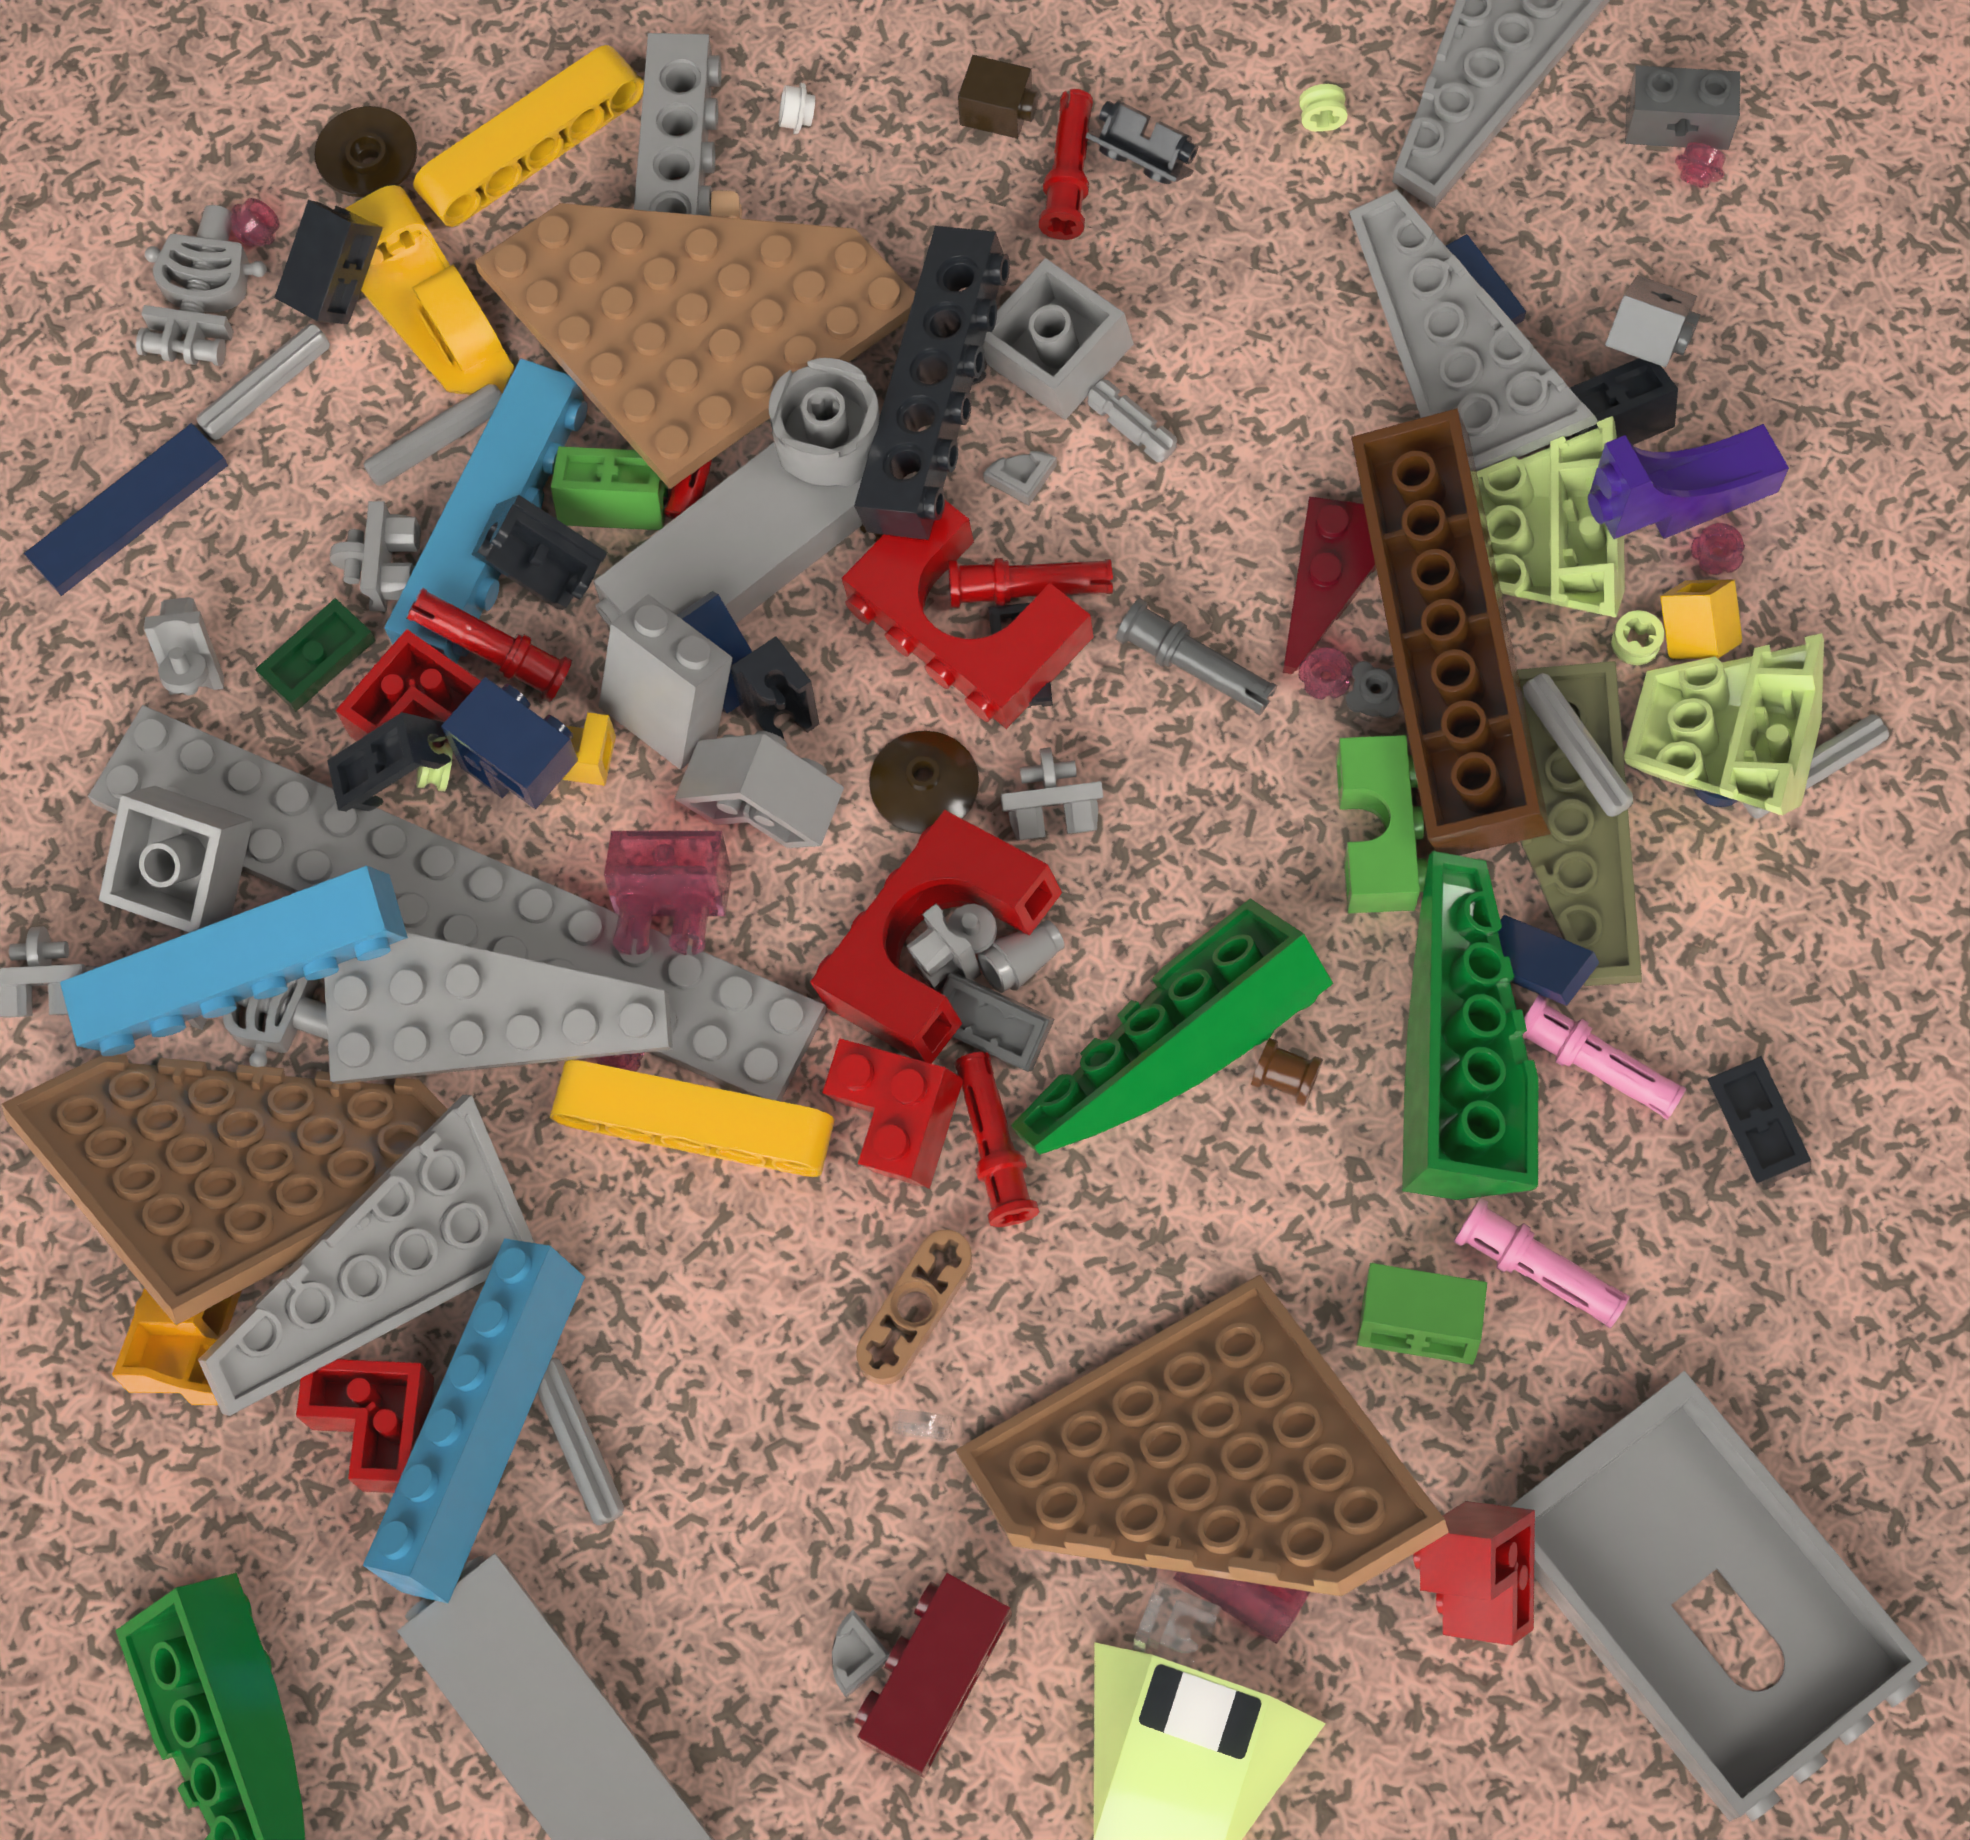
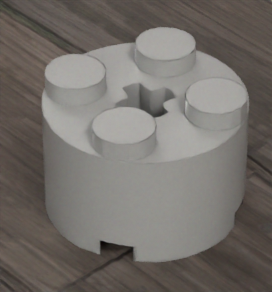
[769,358,880,487]

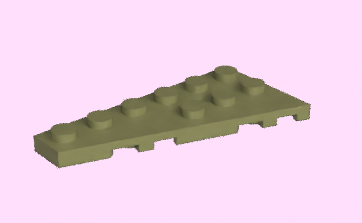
[1517,661,1642,986]

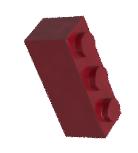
[854,1573,1012,1778]

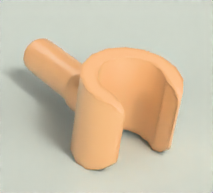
[711,191,742,219]

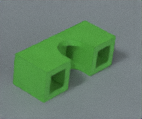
[1336,735,1427,913]

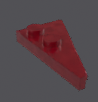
[1283,496,1376,674]

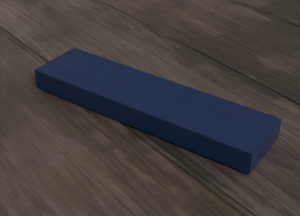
[24,423,228,596]

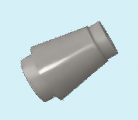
[978,920,1065,993]

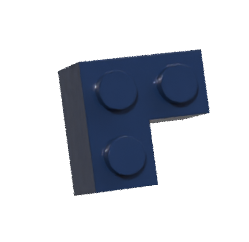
[441,677,578,810]

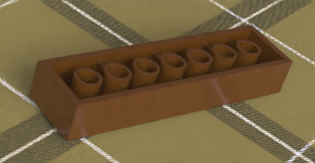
[1351,408,1551,856]

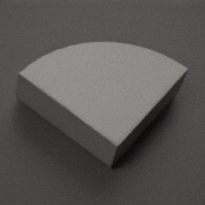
[983,451,1057,506]
[832,1610,890,1698]

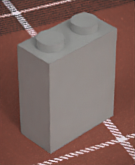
[599,594,733,770]

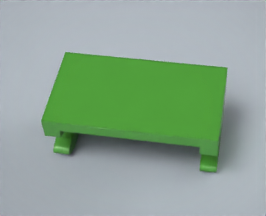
[551,446,668,530]
[1356,1263,1487,1365]

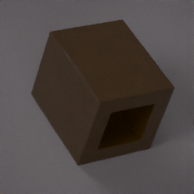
[958,54,1039,139]

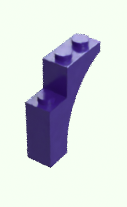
[1588,424,1789,539]

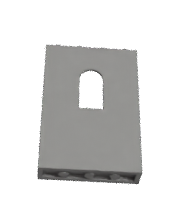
[1510,1371,1929,1822]

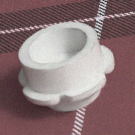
[779,83,815,134]

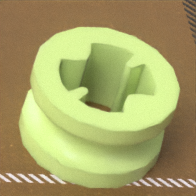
[1299,84,1348,132]
[1611,610,1664,666]
[416,742,453,792]

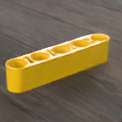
[413,45,644,227]
[550,1060,835,1177]

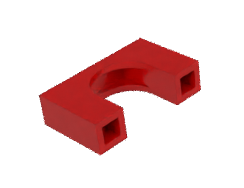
[841,500,1094,729]
[810,810,1062,1063]

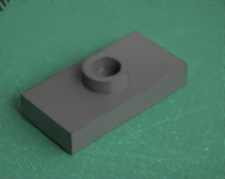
[941,972,1055,1072]

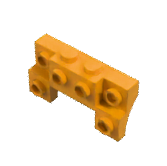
[112,1288,242,1405]

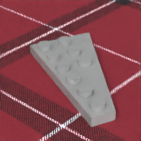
[1392,0,1610,209]
[1349,189,1598,472]
[324,932,673,1084]
[198,1095,535,1416]

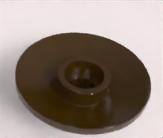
[314,106,418,198]
[869,731,979,834]

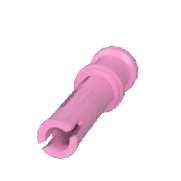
[1523,995,1686,1120]
[1454,1197,1630,1328]

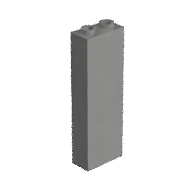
[593,442,914,627]
[397,1553,715,1840]

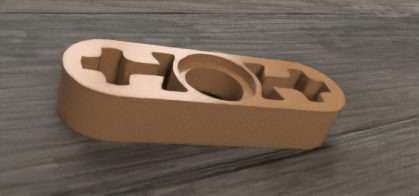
[856,1230,972,1385]

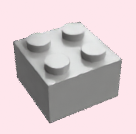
[983,258,1134,420]
[98,786,253,933]

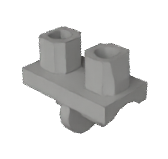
[330,501,421,612]
[144,597,224,696]
[1000,747,1103,841]
[907,904,997,991]
[0,926,98,1018]

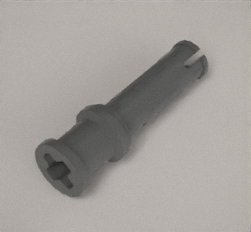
[1115,598,1278,716]

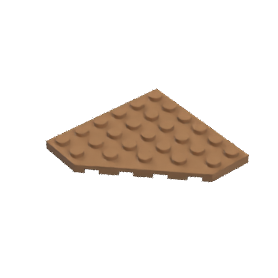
[475,203,915,489]
[1,1055,448,1325]
[955,1275,1449,1597]

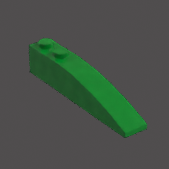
[1402,851,1539,1200]
[1011,898,1334,1155]
[115,1573,306,1840]

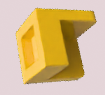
[1660,579,1742,659]
[562,712,616,786]

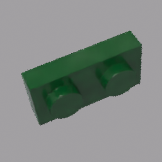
[255,598,376,712]

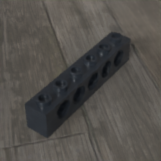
[854,226,1010,540]

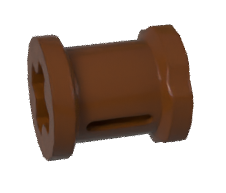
[1251,1038,1323,1106]

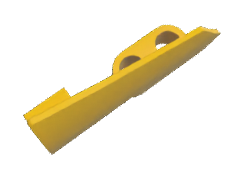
[345,185,515,395]

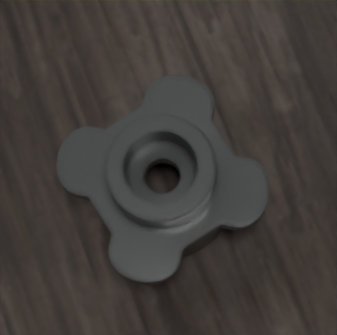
[1346,661,1400,718]

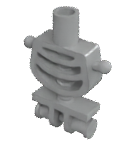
[136,205,267,366]
[188,932,328,1067]

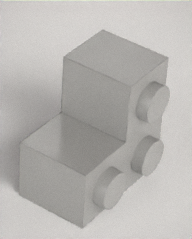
[674,731,844,848]

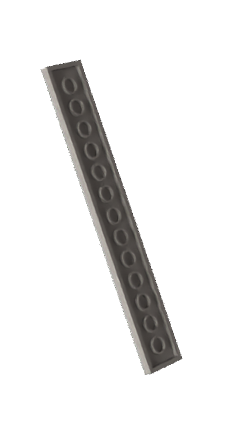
[88,705,826,1101]

